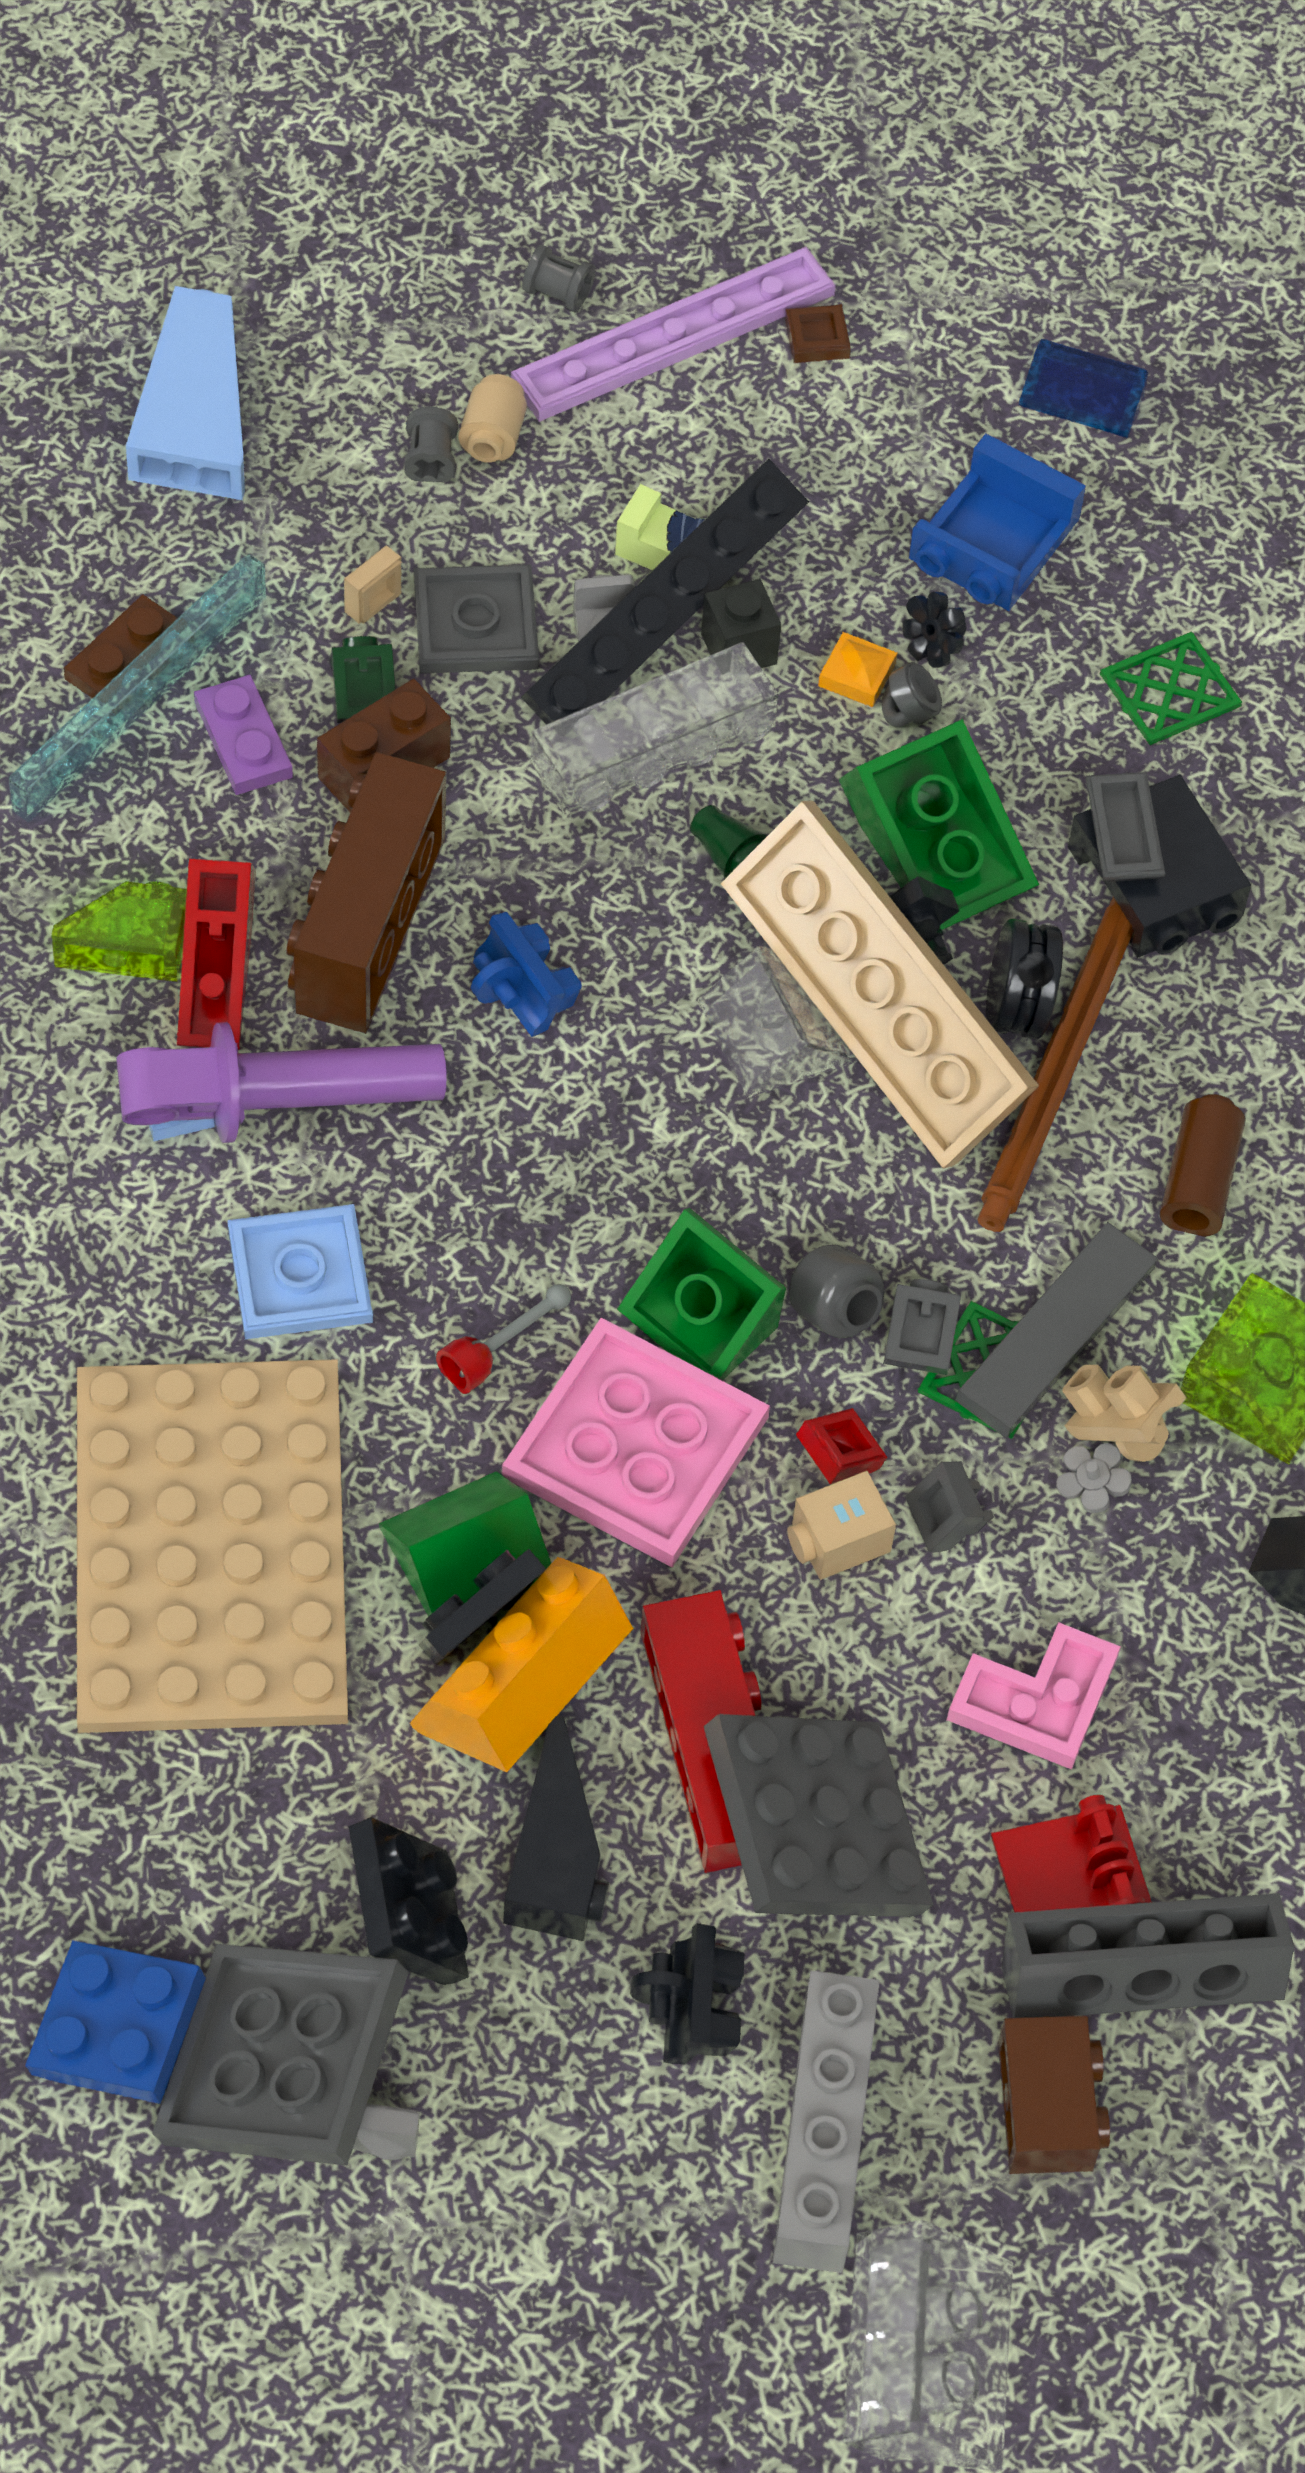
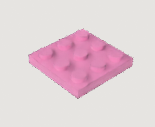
[502,1318,770,1567]

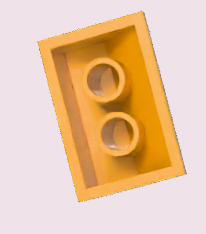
[410,1557,633,1772]

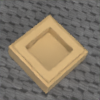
[344,545,401,624]

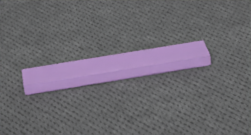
[511,247,835,422]

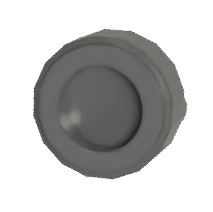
[882,662,942,727]

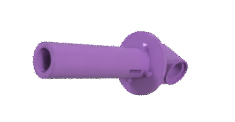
[116,1022,447,1143]

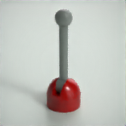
[436,1284,571,1394]

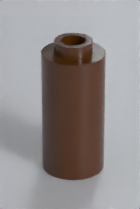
[1160,1094,1246,1237]

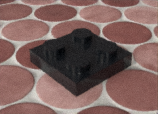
[419,1549,546,1665]
[349,1817,469,1985]

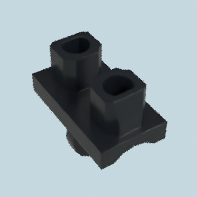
[630,1923,745,2065]

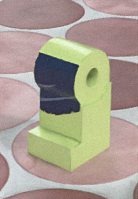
[615,484,705,570]

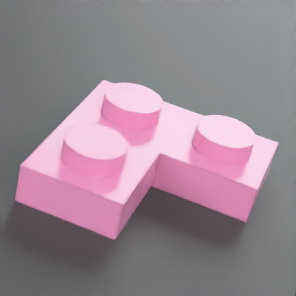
[947,1622,1121,1770]

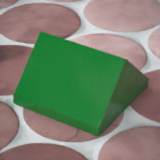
[617,1208,786,1381]
[379,1471,551,1617]

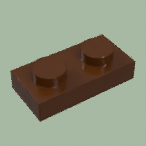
[64,594,189,710]

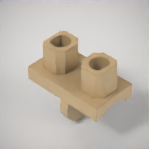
[1062,1365,1186,1462]

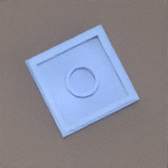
[227,1204,373,1339]

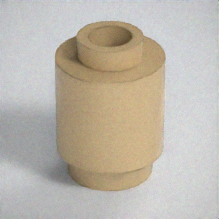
[458,374,527,462]

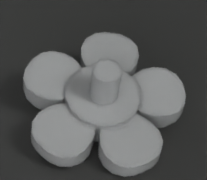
[1056,1443,1132,1513]

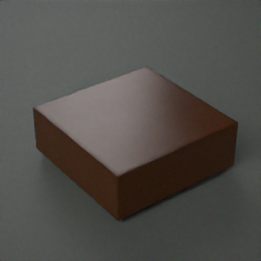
[785,304,851,363]

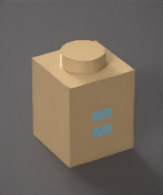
[787,1471,896,1580]

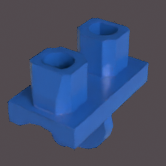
[471,912,582,1037]

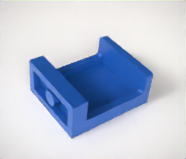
[909,433,1086,611]

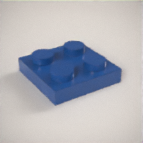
[25,1940,206,2104]

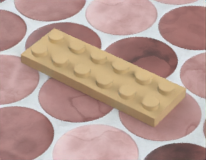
[721,801,1039,1169]

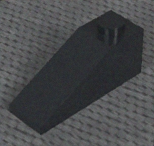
[503,1716,610,1941]

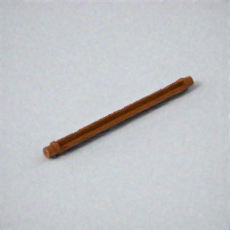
[977,897,1134,1232]

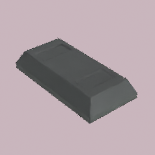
[1086,772,1165,882]

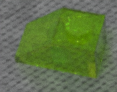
[51,881,187,982]

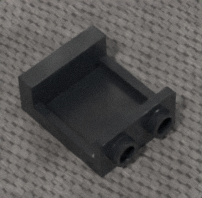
[1068,774,1251,958]

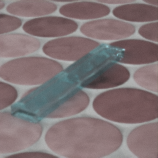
[9,554,266,823]

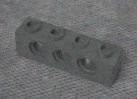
[1002,1893,1294,2018]

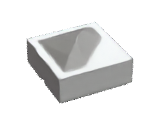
[353,2104,419,2160]

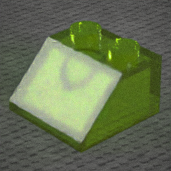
[1181,1272,1305,1465]

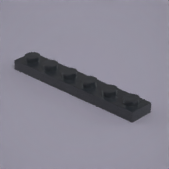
[521,459,809,740]

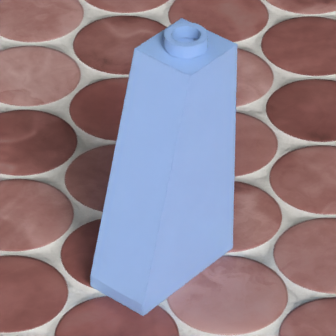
[126,286,245,500]

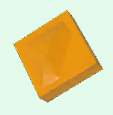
[818,632,897,707]

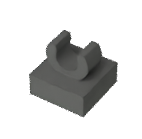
[905,1461,994,1552]

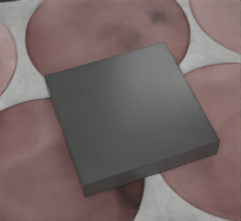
[414,564,539,674]

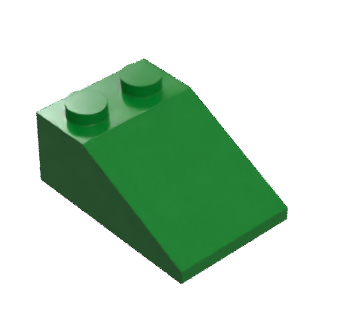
[838,719,1039,930]

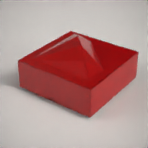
[796,1408,888,1485]

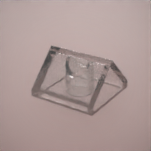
[698,946,859,1100]

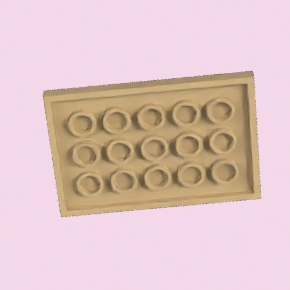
[77,1359,348,1733]

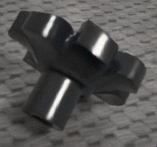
[903,592,966,668]

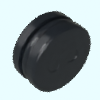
[986,919,1063,1039]

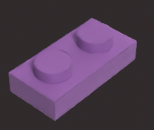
[194,675,293,795]

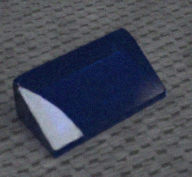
[1018,339,1148,438]

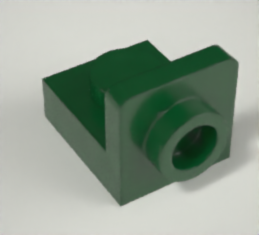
[330,636,396,723]

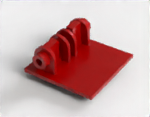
[991,1795,1152,1913]

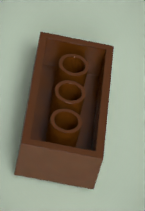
[286,752,446,1034]

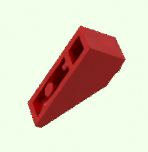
[177,859,256,1050]

